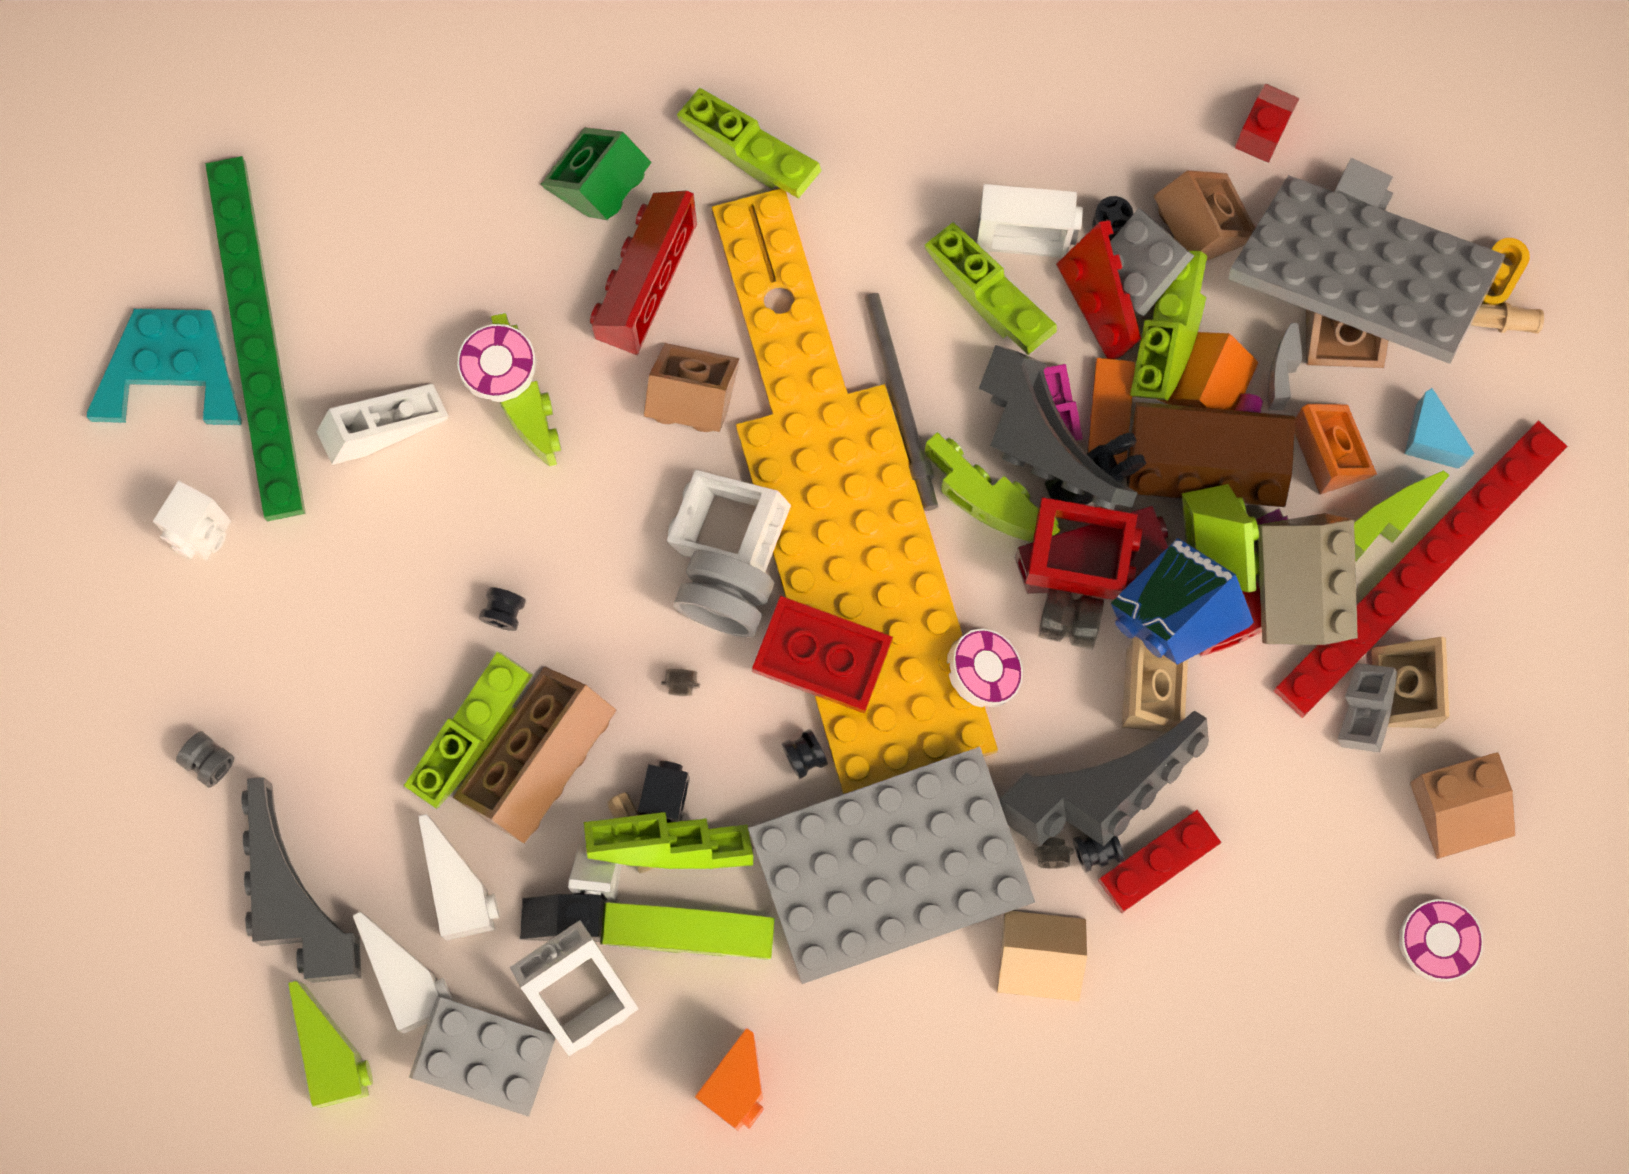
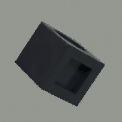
[638,761,690,823]

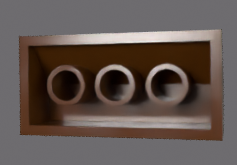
[1127,402,1295,507]

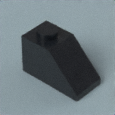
[520,894,604,942]

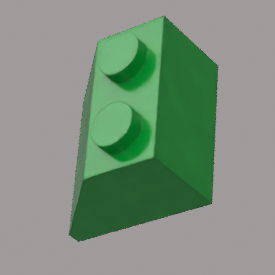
[541,127,652,220]

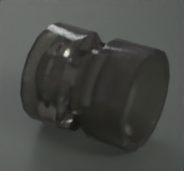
[1038,588,1104,650]

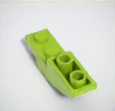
[677,87,822,199]
[924,222,1057,355]
[1130,251,1207,400]
[491,313,561,467]
[924,432,1060,542]
[404,652,533,809]

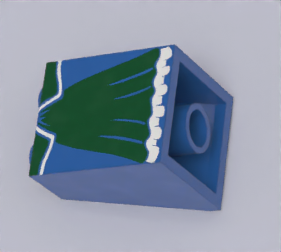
[1111,538,1254,665]

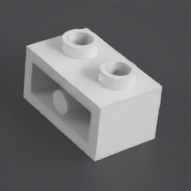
[153,481,231,561]

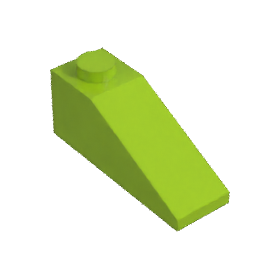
[288,981,373,1108]

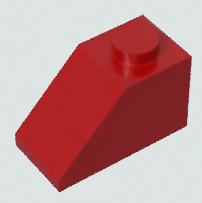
[1235,83,1300,163]

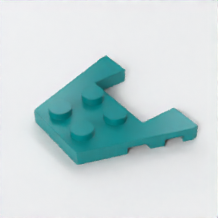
[87,309,242,425]

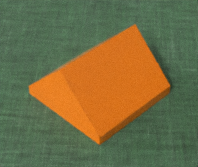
[1157,332,1259,410]
[1295,404,1377,495]

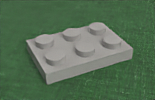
[409,996,556,1117]

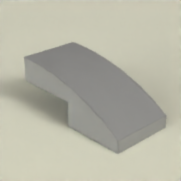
[1267,323,1302,411]
[1338,663,1397,753]

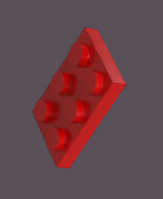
[752,596,893,714]

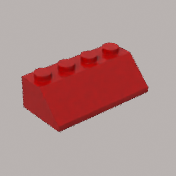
[590,190,697,356]

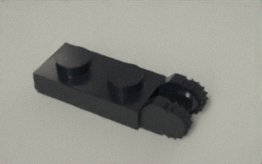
[1044,432,1146,505]

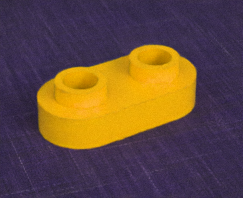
[1482,237,1530,306]

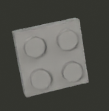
[1110,208,1194,316]

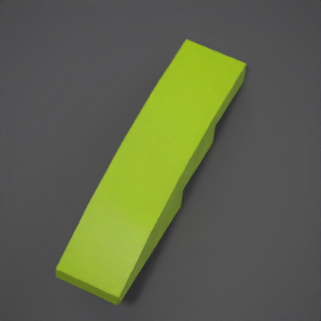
[1354,470,1450,562]
[583,812,753,869]
[600,903,775,960]

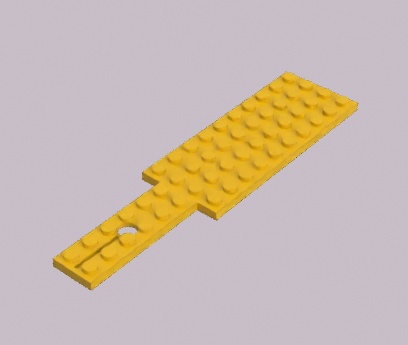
[712,188,998,794]

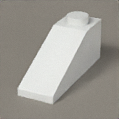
[316,384,448,465]
[418,814,499,941]
[353,912,452,1033]

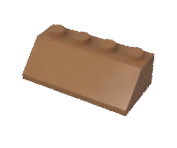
[453,667,617,844]

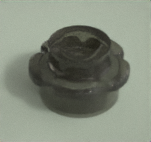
[661,669,701,696]
[1034,838,1074,869]

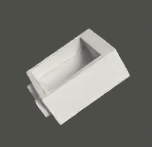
[976,184,1083,258]
[667,470,791,573]
[510,920,639,1056]

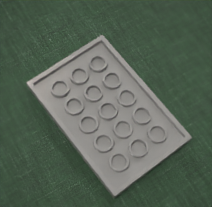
[1228,175,1505,364]
[748,747,1035,984]

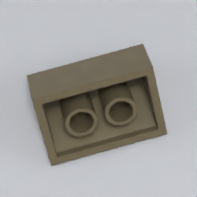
[1258,513,1358,645]

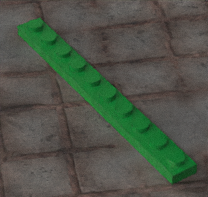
[205,156,306,522]

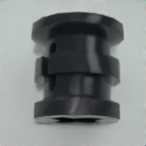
[1073,836,1124,873]

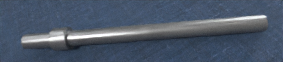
[865,293,938,511]

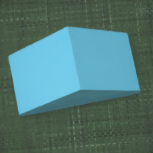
[1404,388,1475,469]

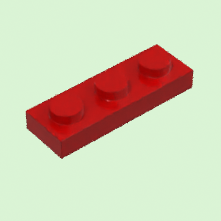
[1098,809,1222,913]

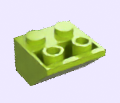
[1182,484,1259,592]

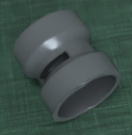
[176,731,234,788]

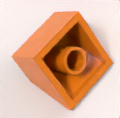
[695,1028,764,1131]

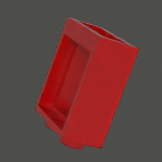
[1025,497,1142,600]

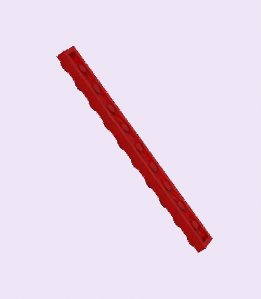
[1273,420,1568,718]

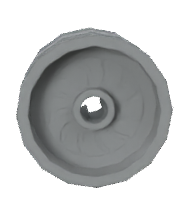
[673,550,775,638]

